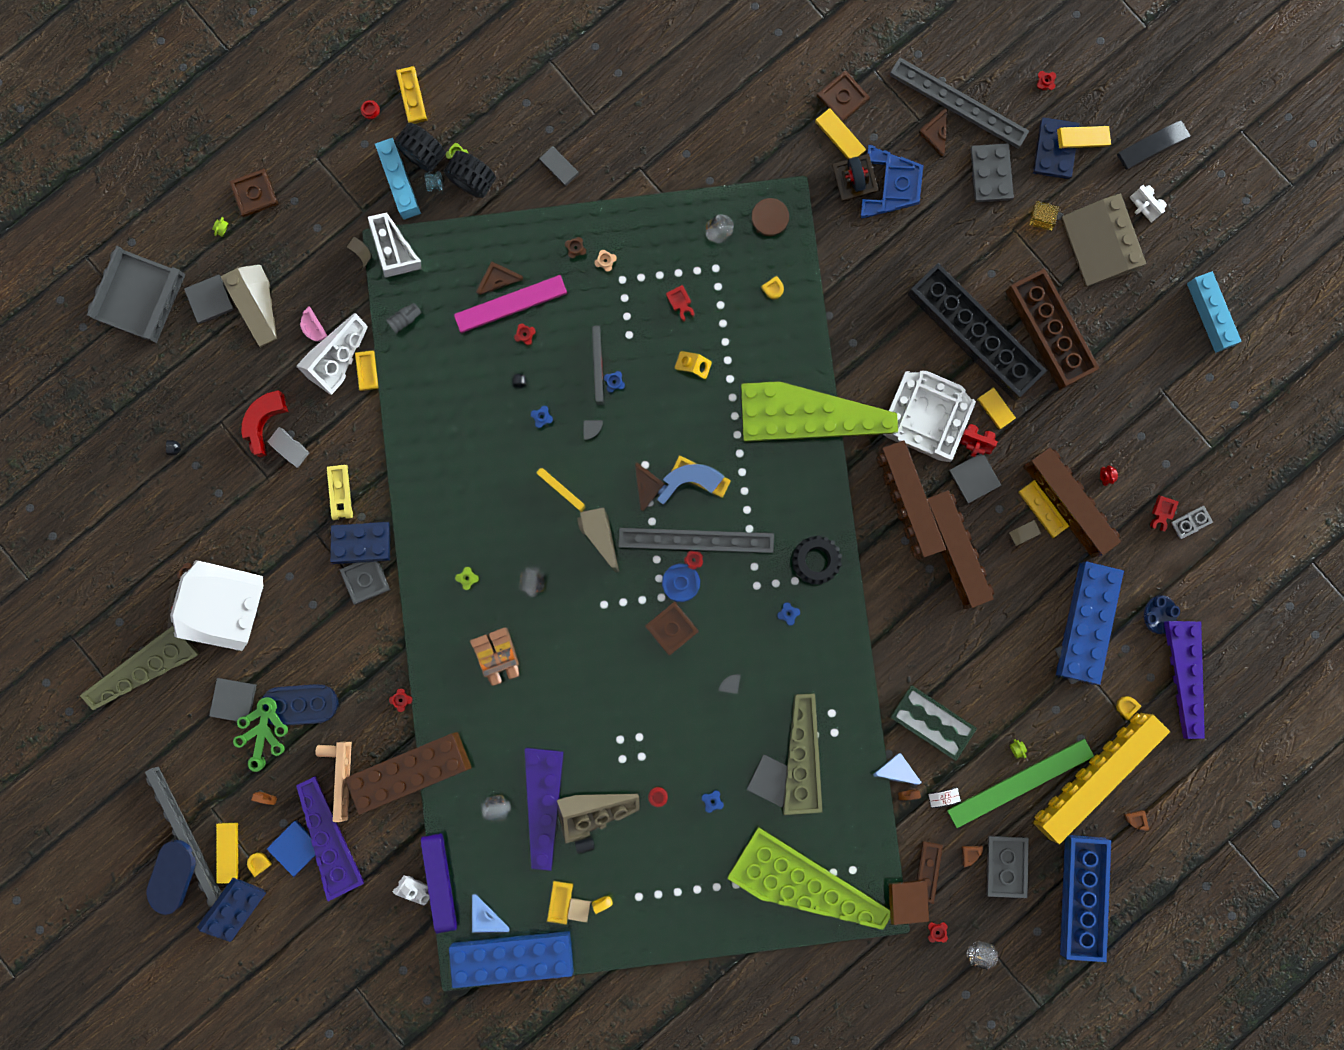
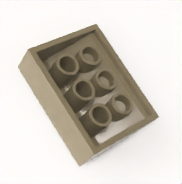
[1061,193,1146,287]
[577,508,619,573]

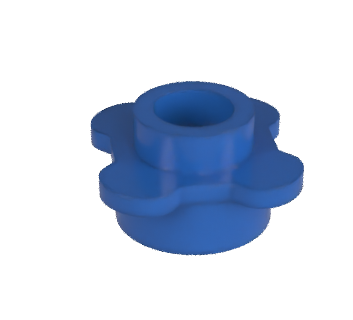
[604,371,625,392]
[531,406,553,428]
[777,602,800,625]
[702,790,724,813]

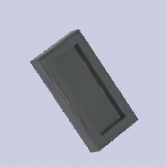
[539,146,579,187]

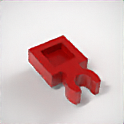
[666,285,694,322]
[1150,495,1179,532]

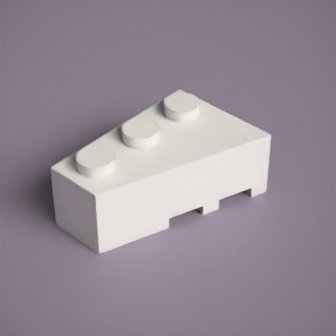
[368,212,422,278]

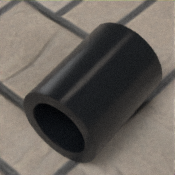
[575,836,595,855]

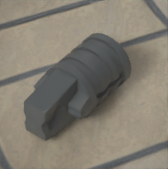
[386,303,421,333]

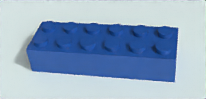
[1056,562,1124,685]
[1060,835,1111,962]
[449,931,574,988]

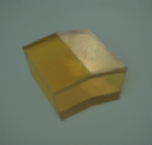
[1029,201,1059,231]

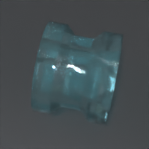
[425,171,443,192]

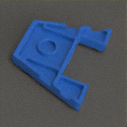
[861,145,923,218]

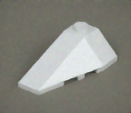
[296,313,368,395]

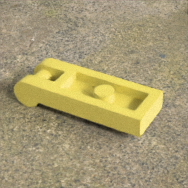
[327,465,353,520]

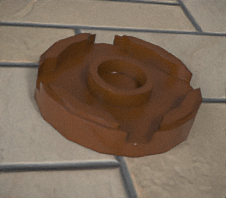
[751,198,789,237]

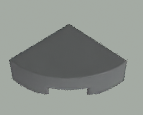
[584,420,603,441]
[718,674,741,694]

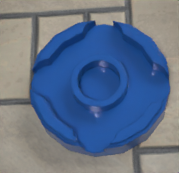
[662,564,700,602]

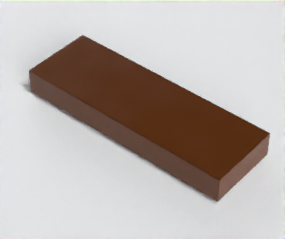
[916,841,943,904]

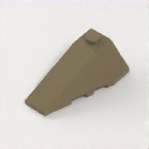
[221,265,277,348]
[557,794,640,843]

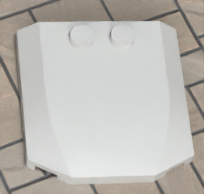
[883,371,976,462]
[170,560,263,651]

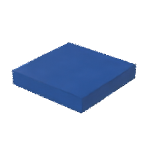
[267,820,316,877]

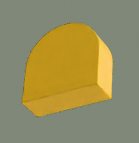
[761,276,784,299]
[1116,696,1142,720]
[247,853,272,877]
[592,896,613,914]

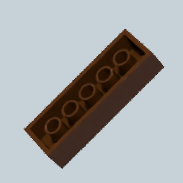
[1006,268,1100,390]
[876,440,946,560]
[1023,447,1122,558]
[927,490,994,609]
[345,732,472,815]

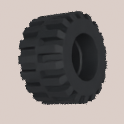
[394,122,446,172]
[444,151,496,198]
[792,535,842,585]

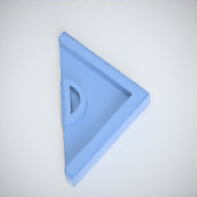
[873,753,921,785]
[472,894,509,932]

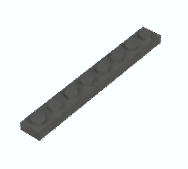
[889,57,1029,149]
[619,528,774,553]
[145,767,222,908]

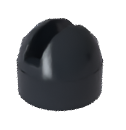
[512,373,527,388]
[166,440,181,455]

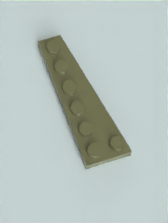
[80,625,199,710]
[783,694,822,815]

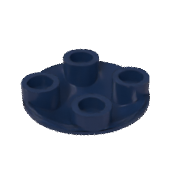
[1144,595,1180,634]

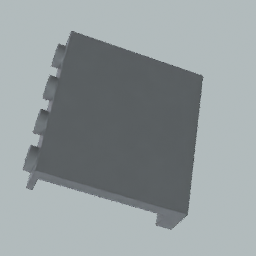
[87,246,186,343]

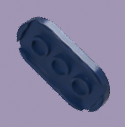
[262,684,338,725]
[147,840,196,915]

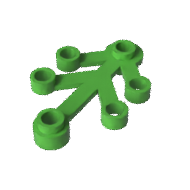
[233,697,288,772]

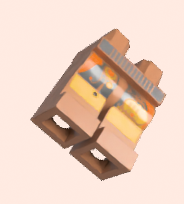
[470,627,520,686]

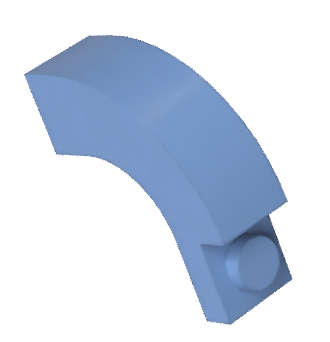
[657,464,725,504]

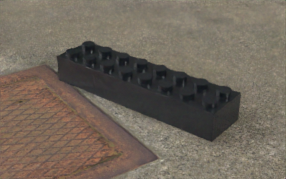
[908,263,1047,401]

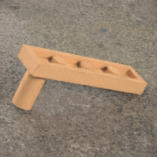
[316,741,352,822]

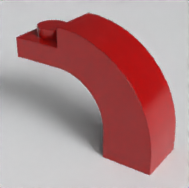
[241,390,288,457]

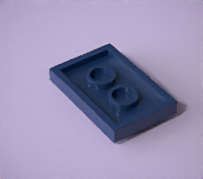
[1033,117,1080,179]
[330,522,390,564]
[197,878,266,942]

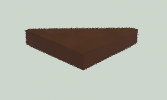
[919,108,947,157]
[476,261,523,295]
[635,463,665,512]

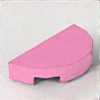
[300,306,328,342]

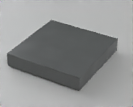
[184,275,234,324]
[949,454,1002,504]
[340,561,390,605]
[209,678,257,723]
[747,754,787,807]

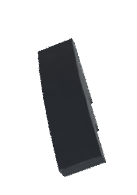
[1117,120,1191,170]

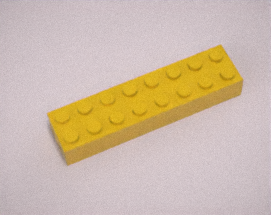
[1032,713,1170,844]

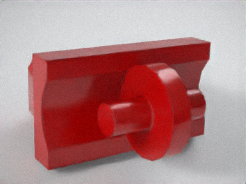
[959,424,998,457]

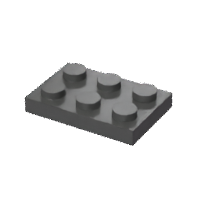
[970,143,1014,203]
[986,836,1029,898]

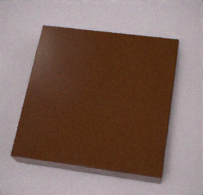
[817,70,870,122]
[229,169,278,217]
[645,602,699,656]
[889,880,929,925]

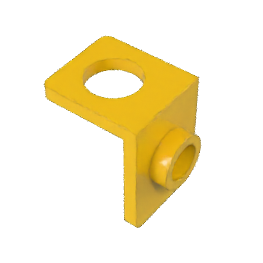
[675,351,712,379]

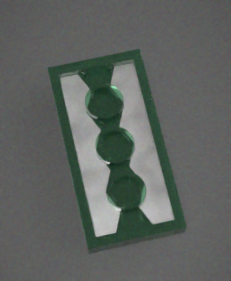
[890,685,977,761]

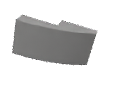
[268,427,309,467]
[1171,506,1213,539]

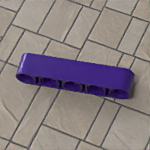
[421,833,457,934]

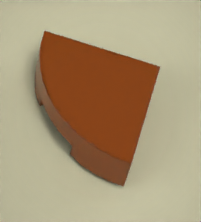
[898,789,921,800]
[251,791,277,805]
[1124,810,1149,831]
[962,846,983,867]

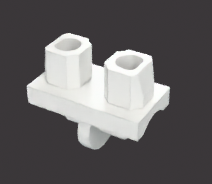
[1129,185,1167,223]
[392,875,430,905]

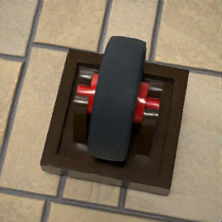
[832,154,878,202]

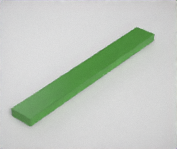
[947,739,1094,828]

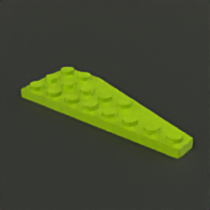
[741,382,898,441]
[727,827,890,930]

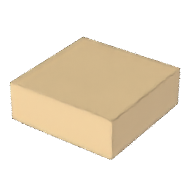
[567,898,591,922]

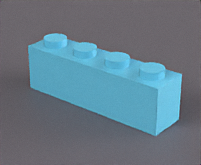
[375,138,421,220]
[1187,271,1242,353]

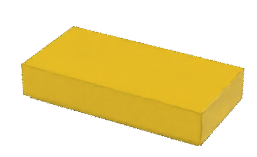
[355,350,379,391]
[977,388,1016,430]
[547,881,573,924]

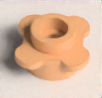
[595,250,617,272]

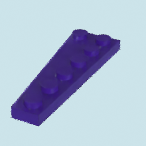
[1164,621,1205,739]
[525,748,564,871]
[296,776,365,901]

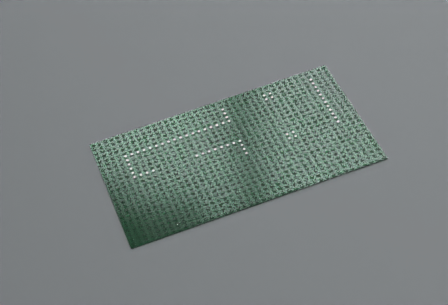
[362,176,910,991]

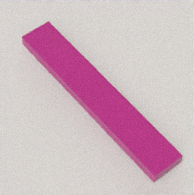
[454,275,567,333]

